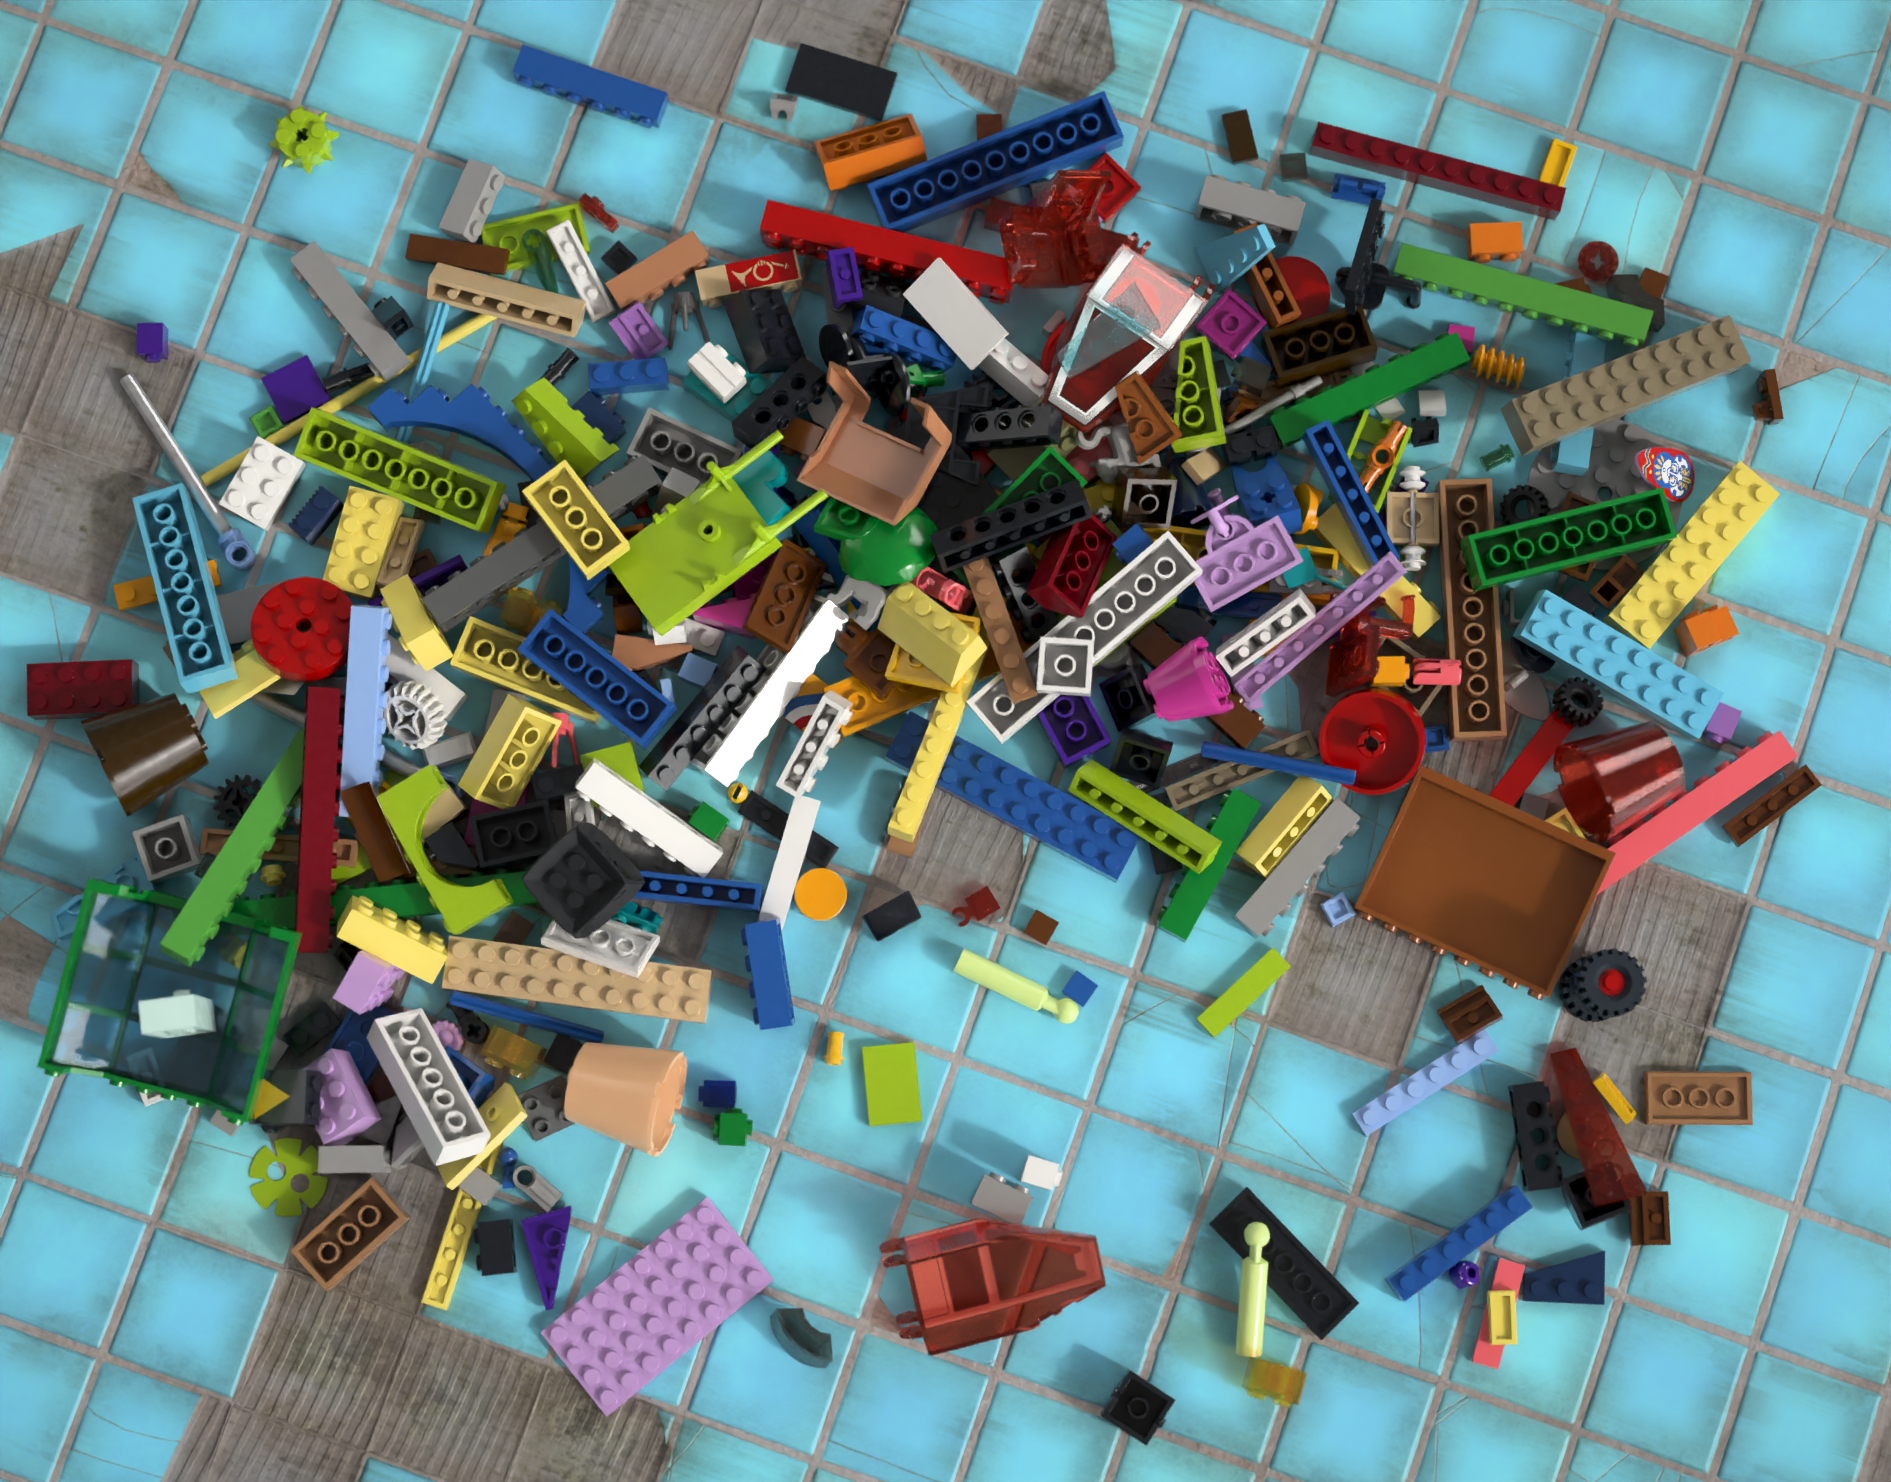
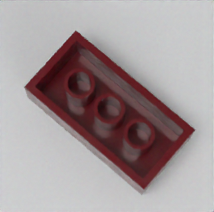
[27,659,139,720]

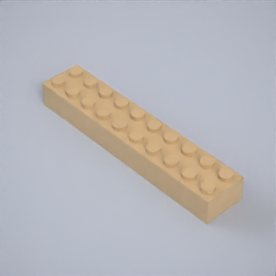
[442,936,714,1024]

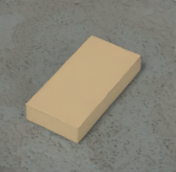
[1181,447,1227,485]

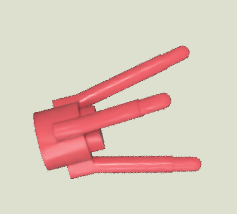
[540,713,580,768]

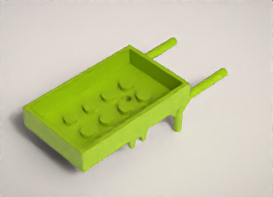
[609,430,828,636]

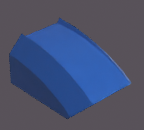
[444,1045,495,1110]

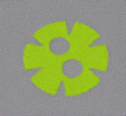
[249,1138,328,1217]

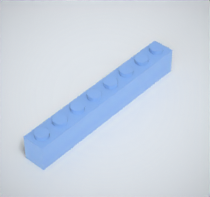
[339,605,392,817]

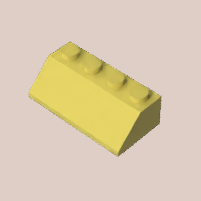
[878,582,987,687]
[199,639,282,719]
[458,694,562,809]

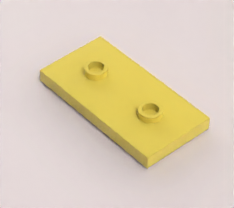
[437,1082,528,1190]

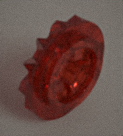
[1577,241,1619,282]

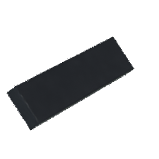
[737,790,839,868]

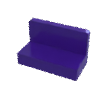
[825,247,863,309]

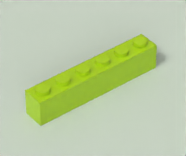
[1068,759,1222,874]

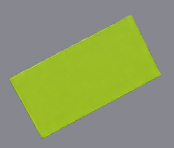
[481,202,591,276]

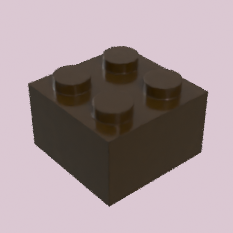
[1111,468,1177,529]

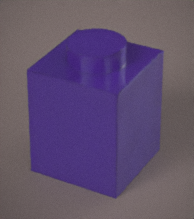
[137,323,168,363]

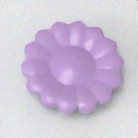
[432,1020,463,1050]

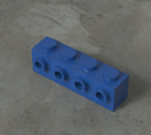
[850,305,957,374]

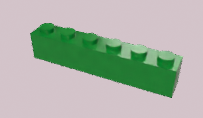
[1156,788,1261,942]

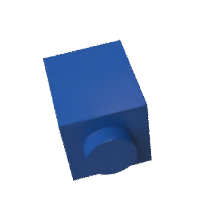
[1112,524,1154,564]

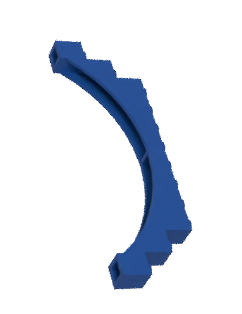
[367,384,609,635]

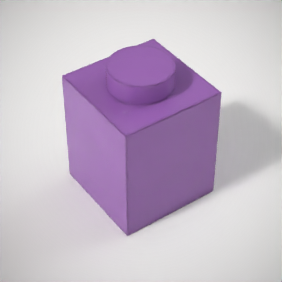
[1702,702,1742,744]

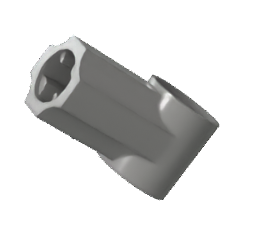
[513,1165,563,1212]

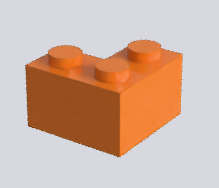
[1674,604,1739,657]

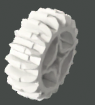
[383,680,448,750]

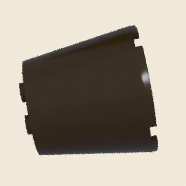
[81,693,209,817]

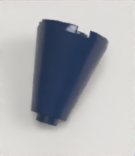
[1167,457,1213,529]

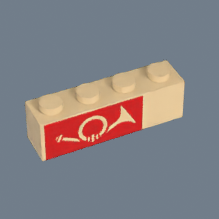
[695,250,803,308]

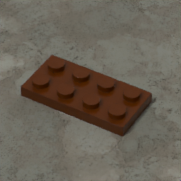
[742,538,828,654]

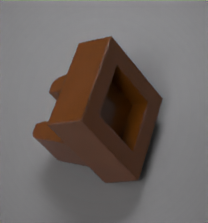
[1223,392,1259,423]

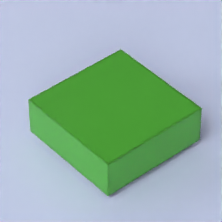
[249,405,284,439]

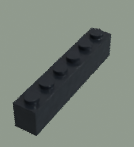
[639,645,767,791]

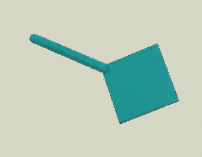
[1282,547,1347,591]

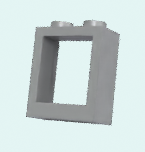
[318,1145,393,1174]

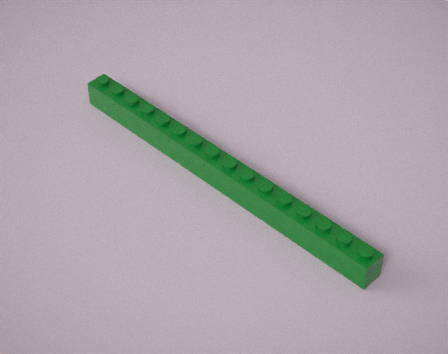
[174,866,539,939]

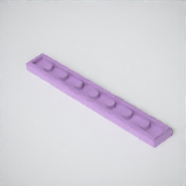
[1232,551,1408,705]

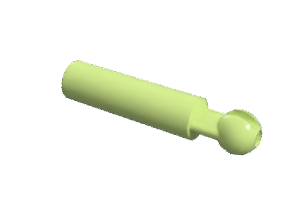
[953,948,1079,1024]
[1235,1222,1270,1357]

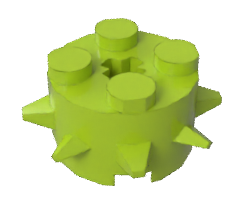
[269,106,339,174]

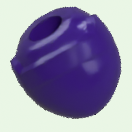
[1449,1260,1479,1289]

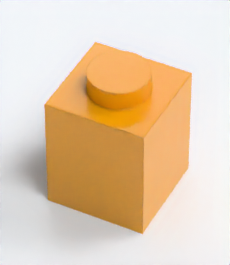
[1370,656,1410,687]

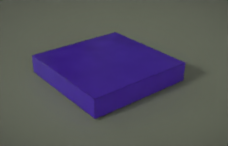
[261,355,331,425]

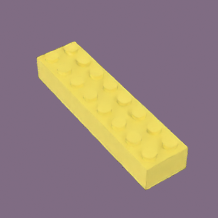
[1603,461,1780,649]

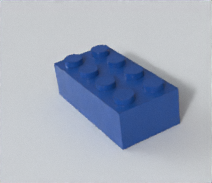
[741,918,795,1030]

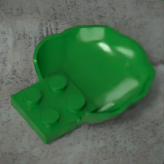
[814,497,939,586]

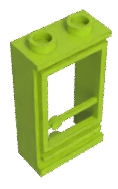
[1328,409,1413,514]

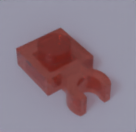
[578,193,619,234]
[951,886,1000,927]

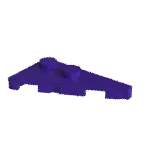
[521,1206,572,1311]

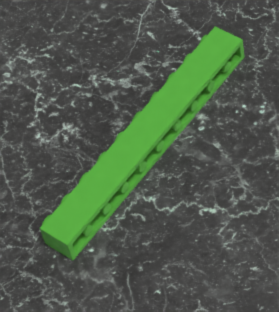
[1393,243,1654,348]
[160,728,304,967]

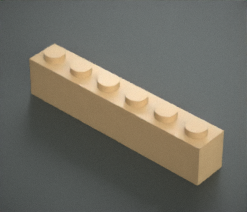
[426,262,586,338]

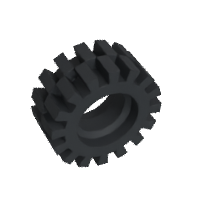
[1500,485,1550,525]
[1552,677,1604,728]

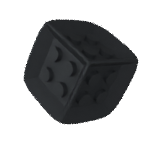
[522,823,645,939]

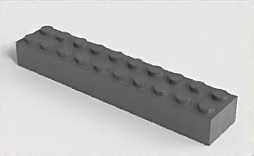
[422,454,662,633]

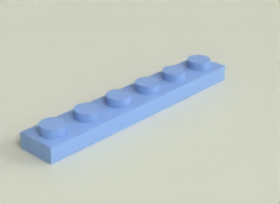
[1351,1029,1499,1136]

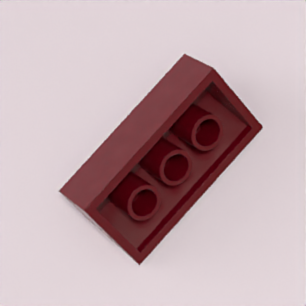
[1026,513,1117,618]

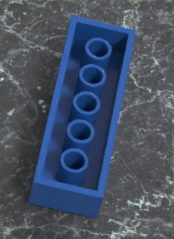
[517,608,677,750]

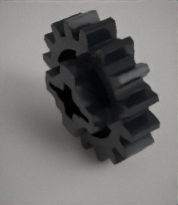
[213,775,262,829]

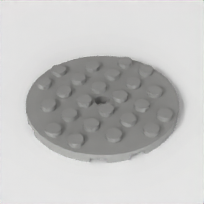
[1526,419,1682,572]

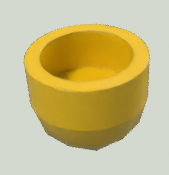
[727,782,748,804]

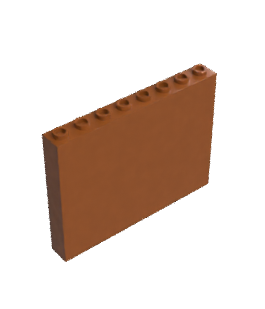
[1354,765,1616,1001]

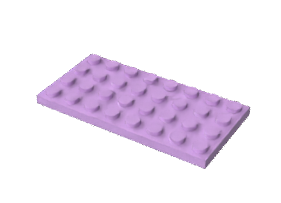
[540,1197,774,1417]

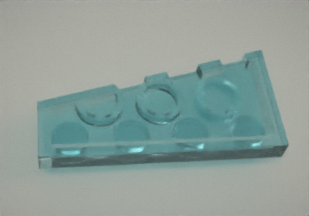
[1056,281,1161,379]

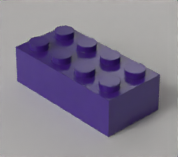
[1036,694,1112,769]

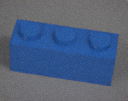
[588,357,669,396]

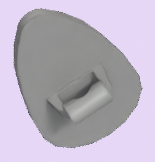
[1501,641,1549,721]

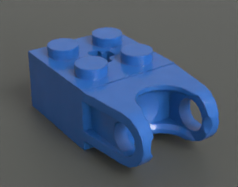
[1231,455,1302,534]

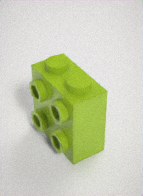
[580,741,646,808]

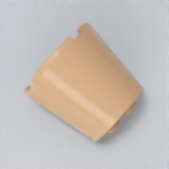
[564,1042,687,1157]

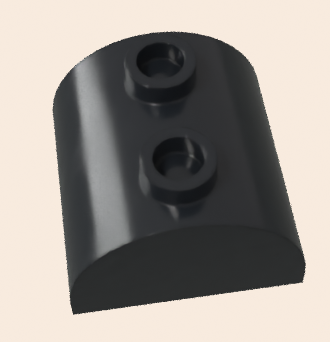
[1099,664,1157,732]
[1110,727,1173,789]
[1560,1161,1632,1231]

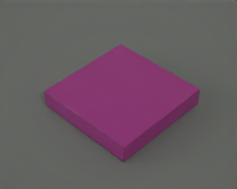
[1194,288,1267,361]

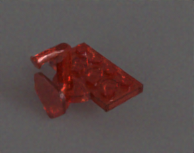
[1325,594,1416,697]

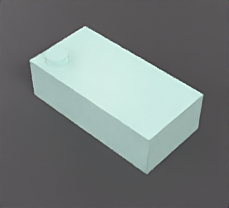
[138,990,216,1039]

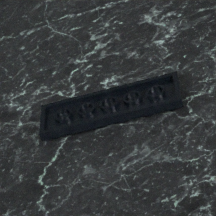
[1209,1187,1359,1341]

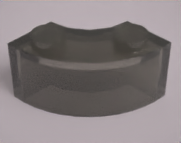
[1606,274,1665,332]
[770,1308,833,1368]

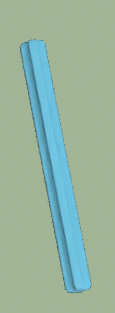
[394,301,450,444]

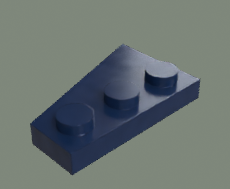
[1523,1251,1605,1305]

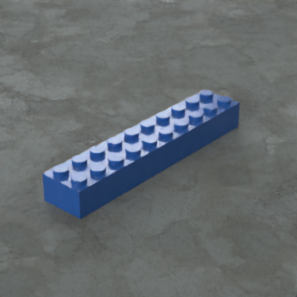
[867,91,1124,233]
[885,711,1140,883]

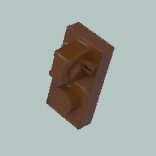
[1752,369,1784,425]

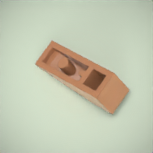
[612,634,695,672]

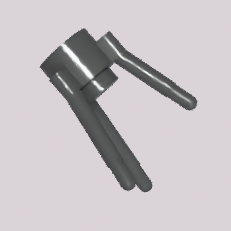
[668,291,710,349]

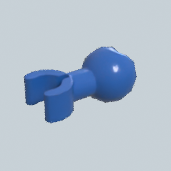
[497,1146,518,1189]

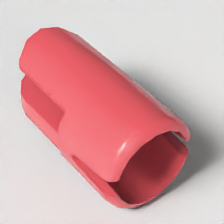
[1412,658,1462,685]

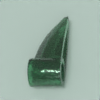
[522,229,559,294]

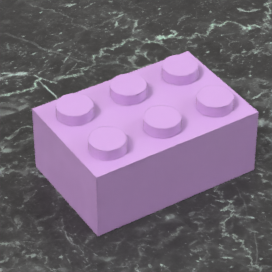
[333,950,405,1014]
[304,1048,382,1146]

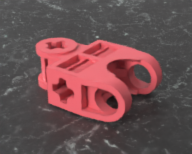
[910,566,975,615]

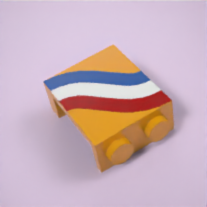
[781,674,843,749]

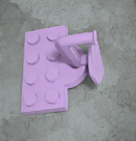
[1191,488,1304,612]

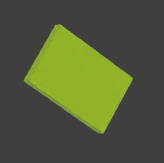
[862,1042,922,1127]

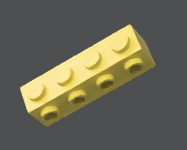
[1235,775,1333,878]

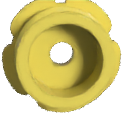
[260,864,286,886]

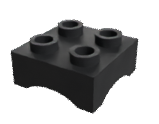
[849,270,912,318]

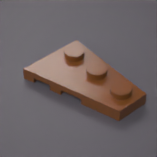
[1115,370,1182,465]

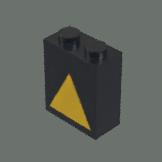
[249,1069,323,1126]

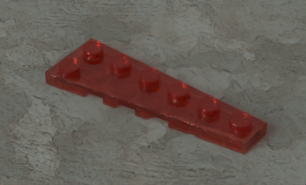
[1549,1048,1647,1207]

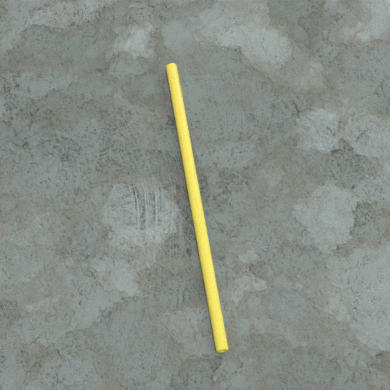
[200,313,497,487]

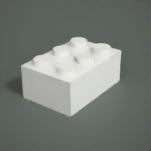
[219,436,306,531]

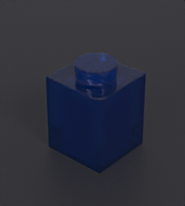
[698,1080,737,1108]

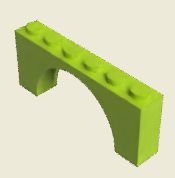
[377,765,514,935]

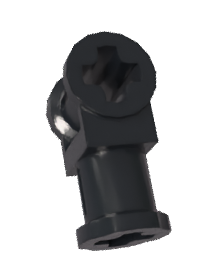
[445,992,490,1044]

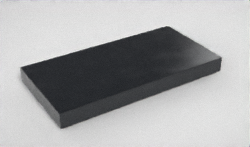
[785,43,898,122]

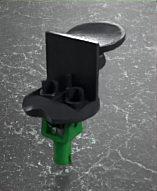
[819,324,946,417]

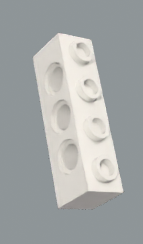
[1215,588,1316,677]

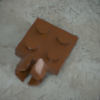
[835,622,898,700]

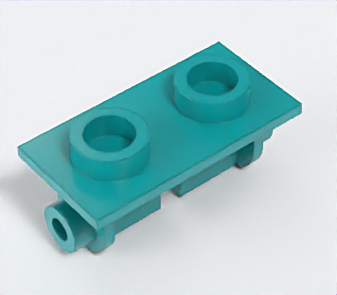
[611,901,664,935]

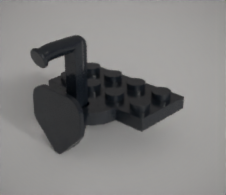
[1335,198,1422,315]

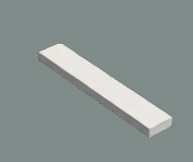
[757,796,821,931]

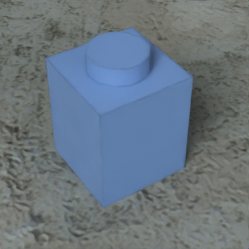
[678,652,719,689]

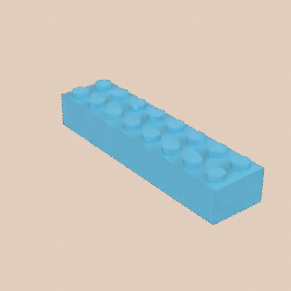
[132,483,238,694]
[1512,589,1724,739]

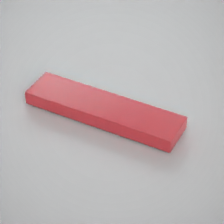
[1471,1258,1525,1369]

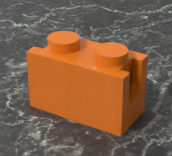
[1466,222,1523,263]

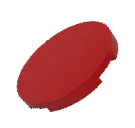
[1253,256,1331,325]

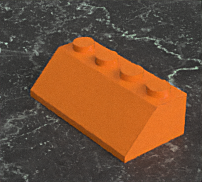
[814,114,928,191]

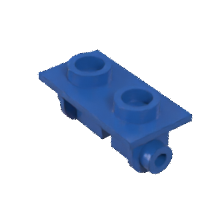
[1331,173,1386,205]

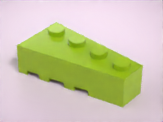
[1171,336,1226,453]
[512,377,620,480]

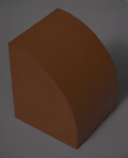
[613,596,643,634]

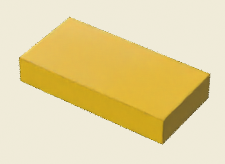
[1538,138,1578,187]
[1593,1072,1636,1124]

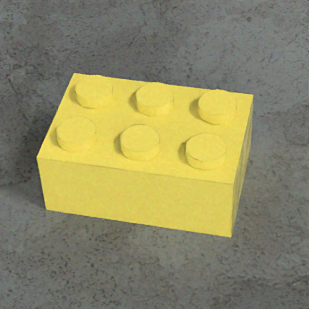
[380,574,454,672]

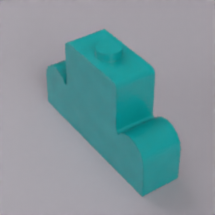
[707,450,793,535]

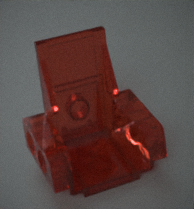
[998,170,1112,289]

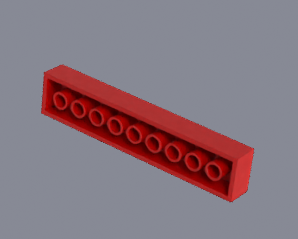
[760,199,1018,305]

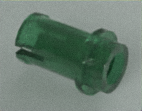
[1479,444,1515,472]

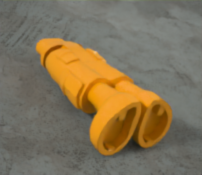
[483,502,529,595]

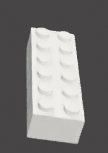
[367,1008,491,1166]

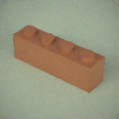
[605,230,710,312]

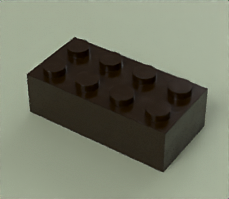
[1261,306,1378,390]

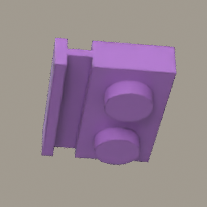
[609,300,669,360]

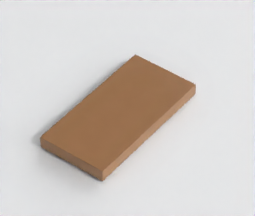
[1644,1071,1753,1125]

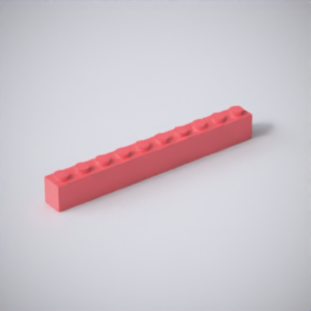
[1597,731,1798,895]

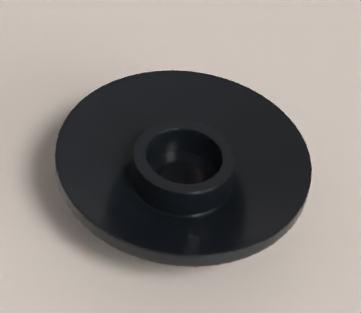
[1511,631,1555,674]

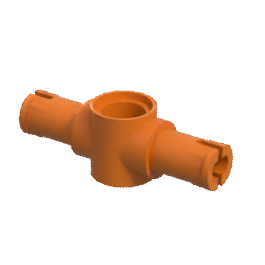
[1359,420,1408,494]

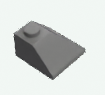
[391,1112,425,1169]

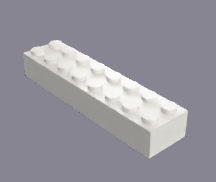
[690,594,850,787]

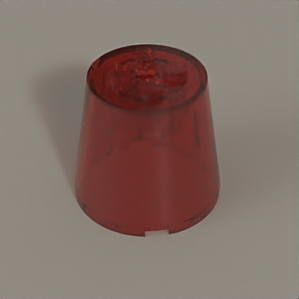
[1553,721,1685,842]

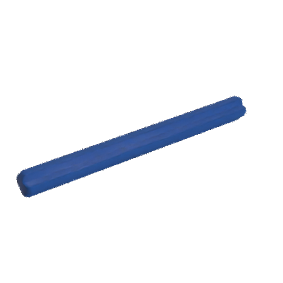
[1201,742,1356,785]
[449,991,604,1043]

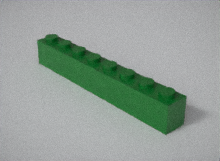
[1268,332,1470,450]

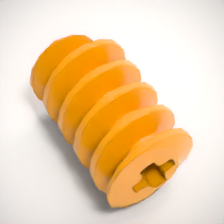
[1468,344,1526,389]

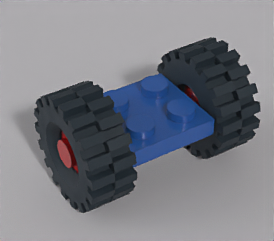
[1559,948,1647,1022]

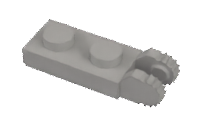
[1268,568,1343,595]

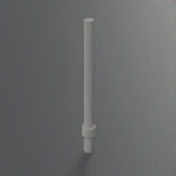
[1184,375,1323,459]

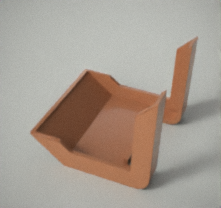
[796,361,952,526]

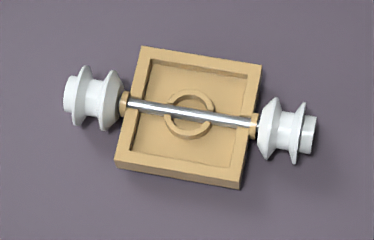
[1386,466,1439,571]

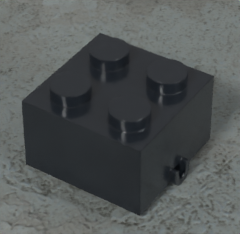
[1100,1369,1175,1446]

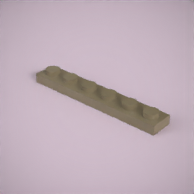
[1164,729,1319,812]

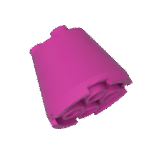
[1143,637,1234,722]

